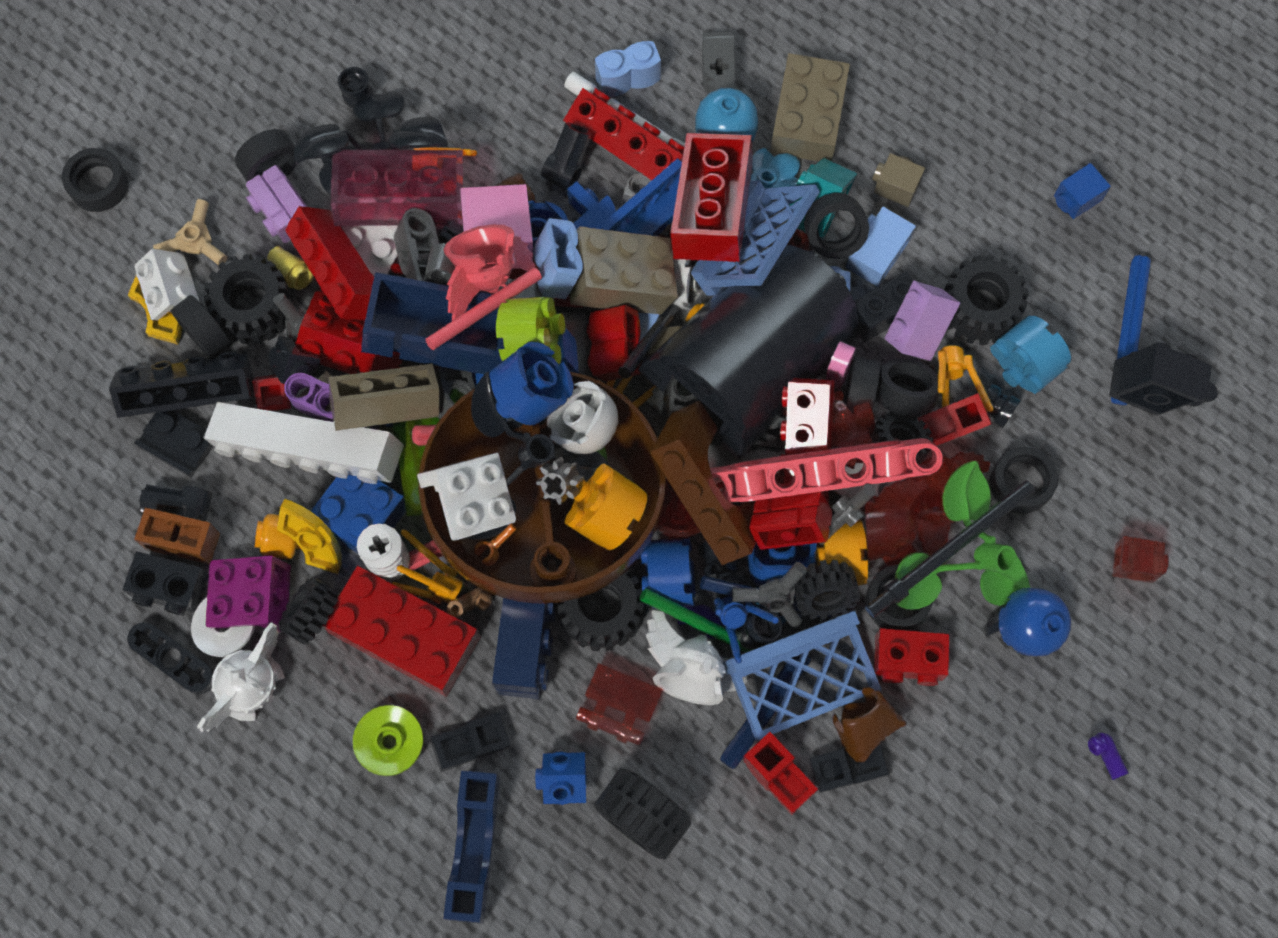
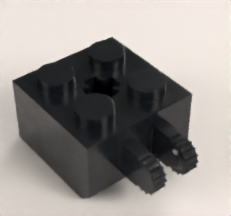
[1109,342,1218,416]

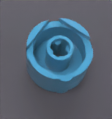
[990,316,1071,394]

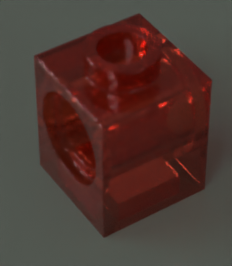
[1112,536,1169,583]

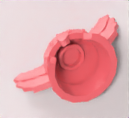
[443,224,535,321]

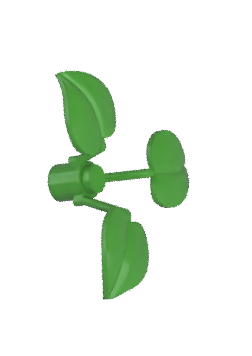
[895,461,1031,610]

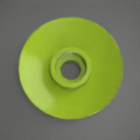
[353,705,423,776]

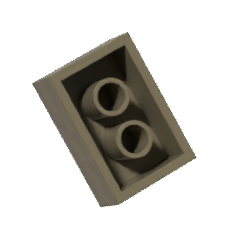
[770,53,850,161]
[569,226,678,315]

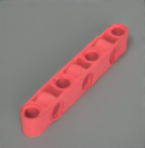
[710,438,943,502]

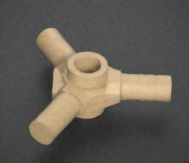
[153,199,227,265]

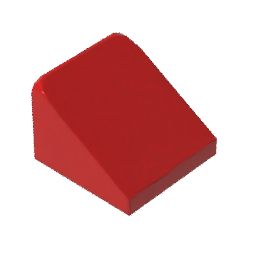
[252,374,291,411]

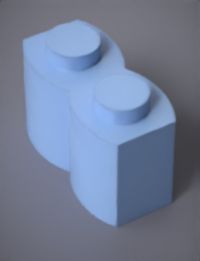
[595,41,661,97]
[533,218,583,299]

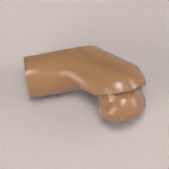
[447,588,493,618]

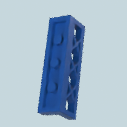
[596,158,682,236]

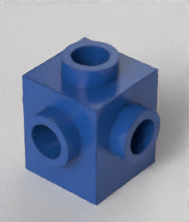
[535,752,587,805]

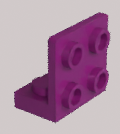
[205,556,291,632]

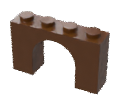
[650,400,756,565]

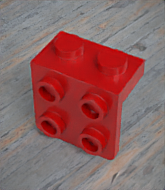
[296,291,365,374]

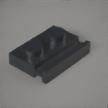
[134,410,213,478]

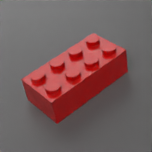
[671,133,753,262]
[322,565,481,697]

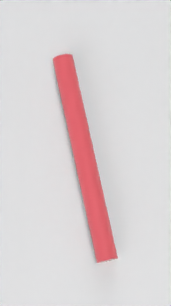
[426,267,542,350]

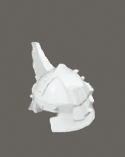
[646,610,751,705]
[197,623,285,732]

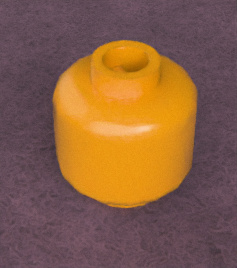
[254,514,301,560]

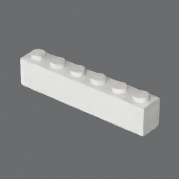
[204,402,404,484]

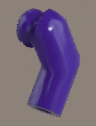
[1088,732,1129,780]

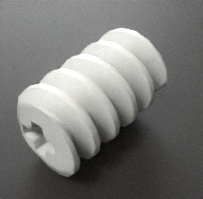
[357,524,410,582]

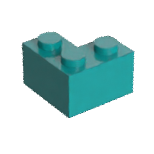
[786,158,857,241]

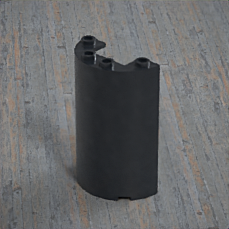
[638,245,859,460]

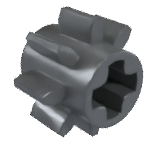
[536,457,584,505]

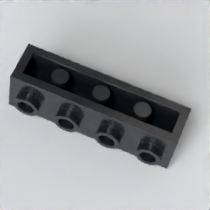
[109,352,254,418]

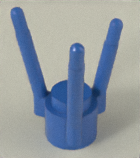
[714,596,779,664]

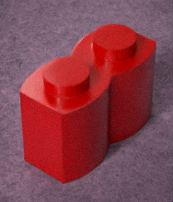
[587,305,641,381]

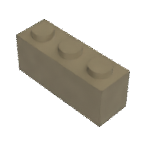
[328,364,439,431]

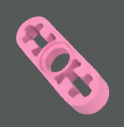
[826,341,856,390]

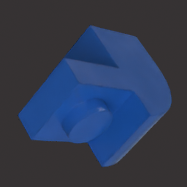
[567,182,616,230]

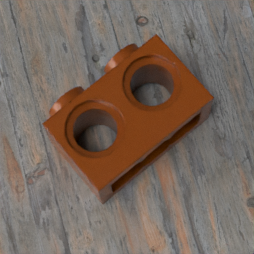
[134,507,221,565]

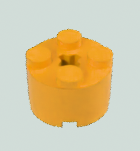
[565,464,647,550]
[817,519,868,586]

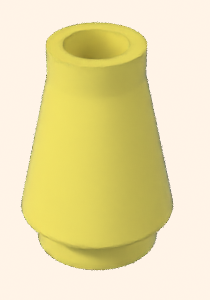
[267,246,313,290]

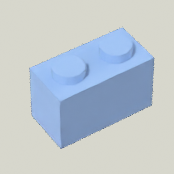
[846,207,916,287]

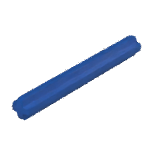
[1111,255,1151,406]

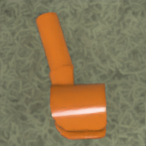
[474,523,517,566]

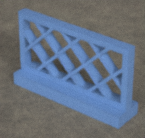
[691,180,820,296]
[723,611,881,740]

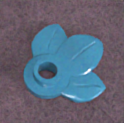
[750,148,800,189]

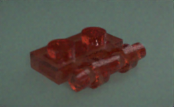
[576,663,663,746]

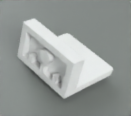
[417,453,516,540]

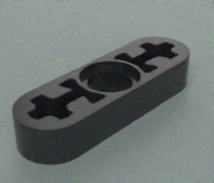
[127,622,214,695]

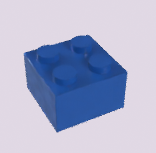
[311,474,409,553]

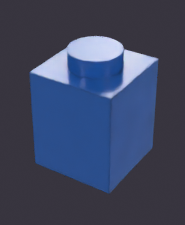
[1054,163,1111,219]

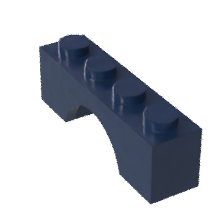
[443,771,500,924]

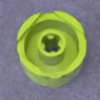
[496,297,565,364]

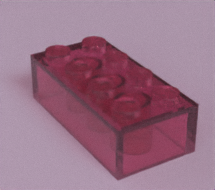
[331,150,464,226]

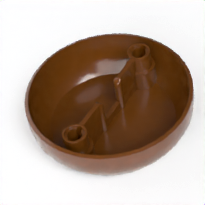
[419,372,666,604]

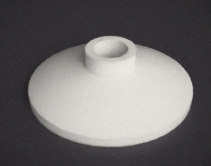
[191,597,255,657]

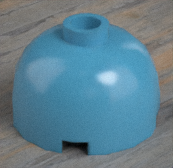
[695,88,758,142]

